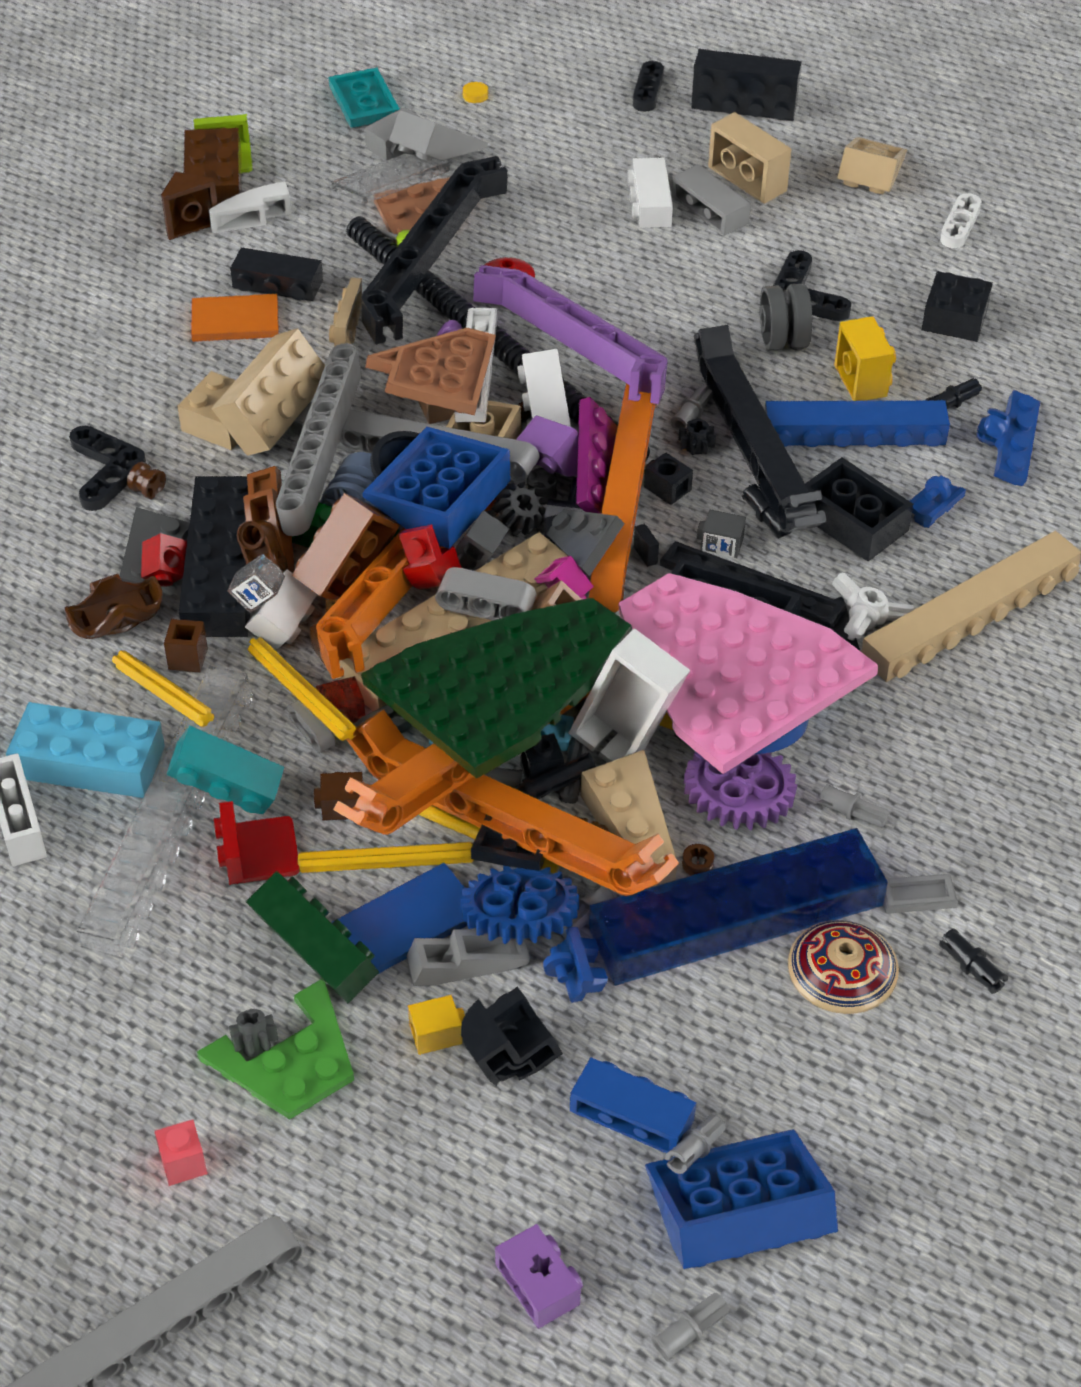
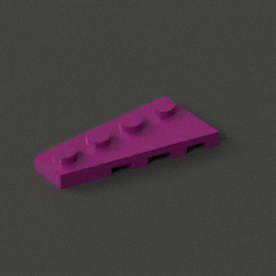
[576,397,618,514]

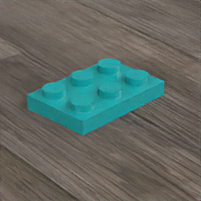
[328,67,400,128]

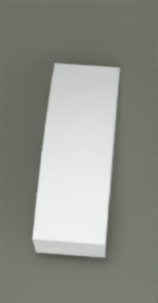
[209,181,291,233]

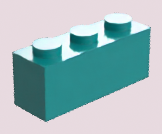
[166,725,285,814]

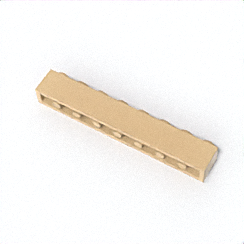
[861,530,1081,682]

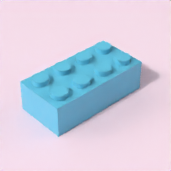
[6,702,165,798]

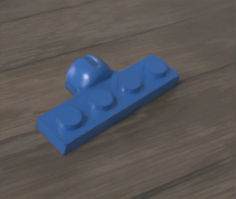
[976,390,1041,486]

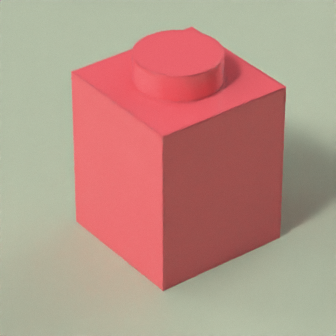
[154,1119,207,1186]

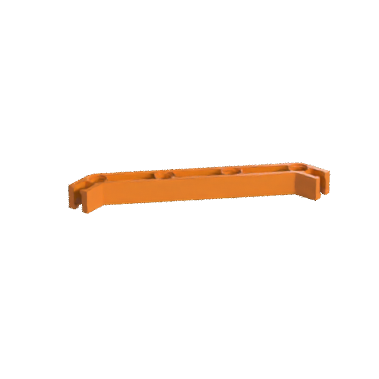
[589,383,657,612]
[316,499,496,679]
[333,689,592,835]
[346,709,679,896]

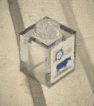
[227,554,285,613]

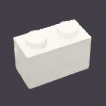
[245,569,317,649]

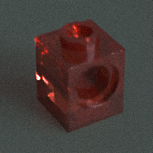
[316,676,365,723]

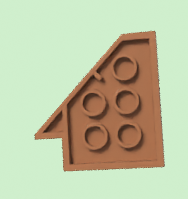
[373,177,450,244]
[365,328,496,416]

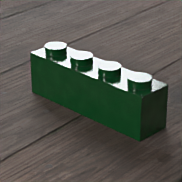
[245,871,379,1004]

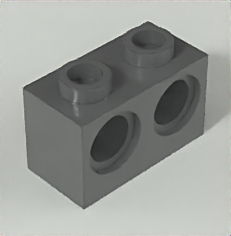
[455,510,509,571]

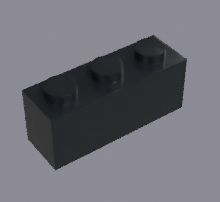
[230,247,323,301]

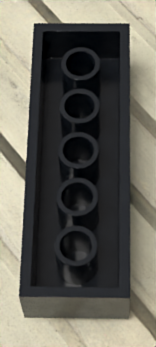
[179,476,253,637]

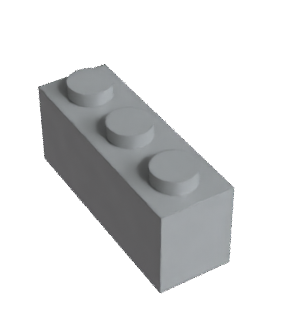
[672,164,751,236]

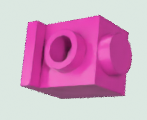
[534,556,594,599]

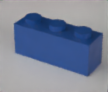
[570,1057,696,1157]

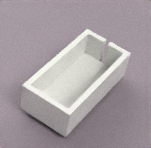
[569,628,690,763]

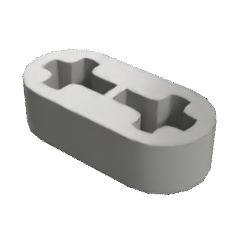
[287,700,335,754]

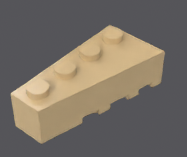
[581,750,677,898]

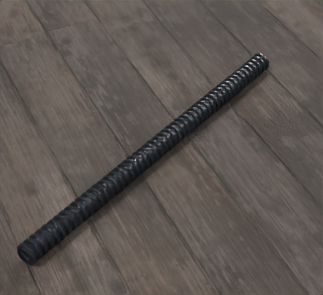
[346,216,650,461]

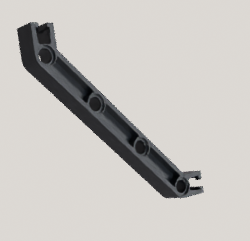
[361,156,508,345]
[693,325,826,533]

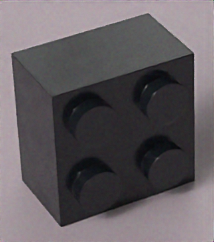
[921,271,993,342]

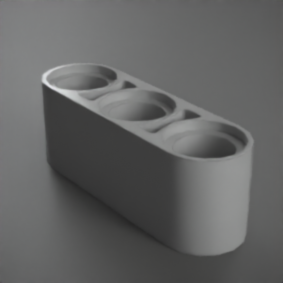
[435,567,537,620]

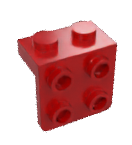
[213,801,300,885]

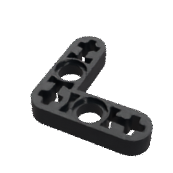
[774,250,851,321]
[69,425,146,511]

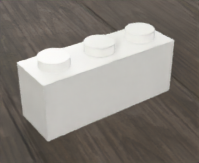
[627,157,673,228]
[517,349,571,427]
[0,753,47,867]

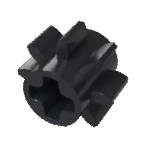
[678,419,716,456]

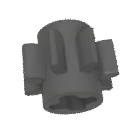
[229,1009,278,1057]

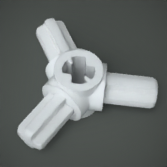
[832,573,915,641]

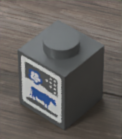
[696,509,746,558]

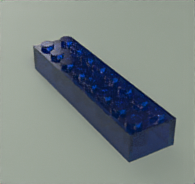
[589,828,888,986]

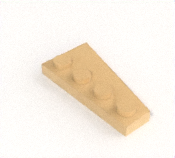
[329,277,362,347]

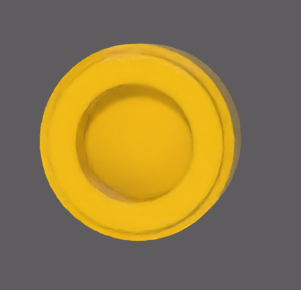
[463,82,488,103]

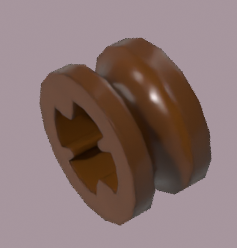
[682,843,715,878]

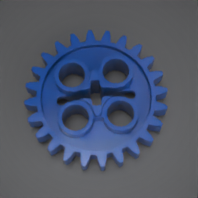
[460,866,579,945]

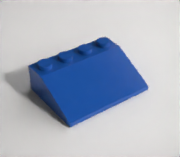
[363,426,511,549]
[645,1129,838,1269]

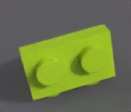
[193,114,253,173]

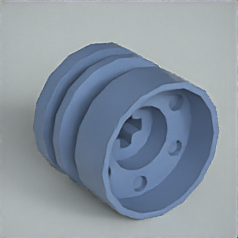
[320,452,387,516]

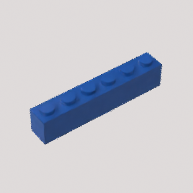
[765,400,950,447]

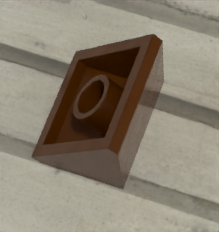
[161,172,217,240]

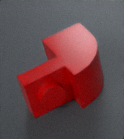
[399,524,461,590]

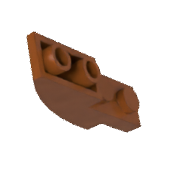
[243,466,295,594]

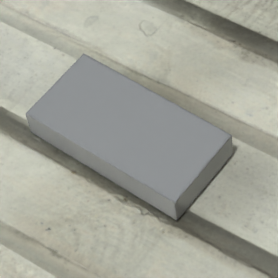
[879,874,958,914]

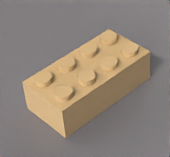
[211,328,325,456]

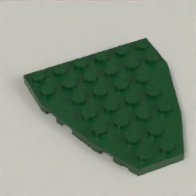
[361,597,632,779]

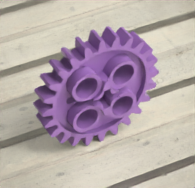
[683,752,797,830]

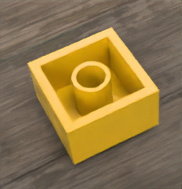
[834,316,896,401]

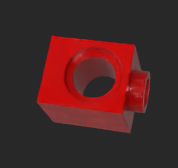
[141,533,187,587]

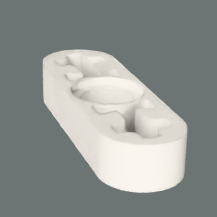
[940,193,981,248]

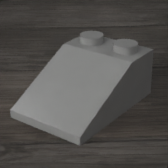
[389,110,488,162]

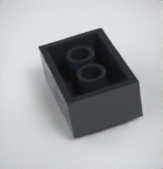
[805,457,914,561]

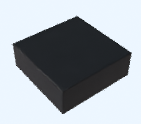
[633,523,659,567]

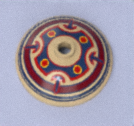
[788,920,899,1014]

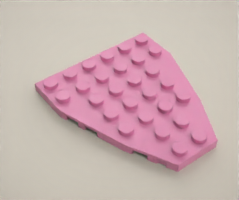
[619,573,878,774]

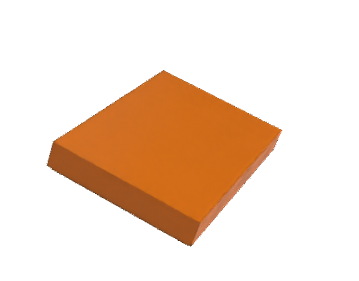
[191,294,279,342]

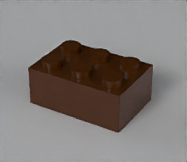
[184,128,242,205]

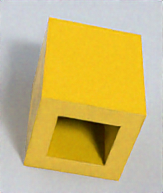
[408,994,465,1055]

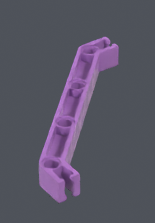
[473,265,668,404]

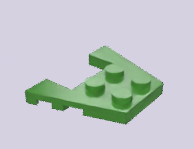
[197,979,354,1120]

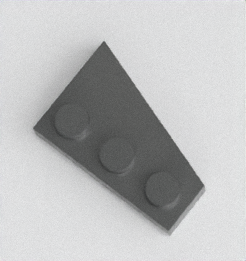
[546,509,625,576]

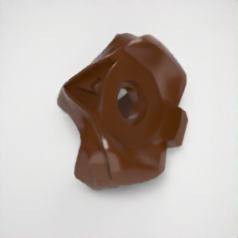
[65,574,162,639]

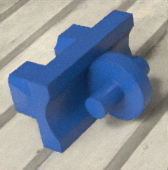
[910,475,966,528]
[543,927,608,1003]

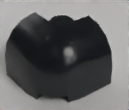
[461,986,563,1086]

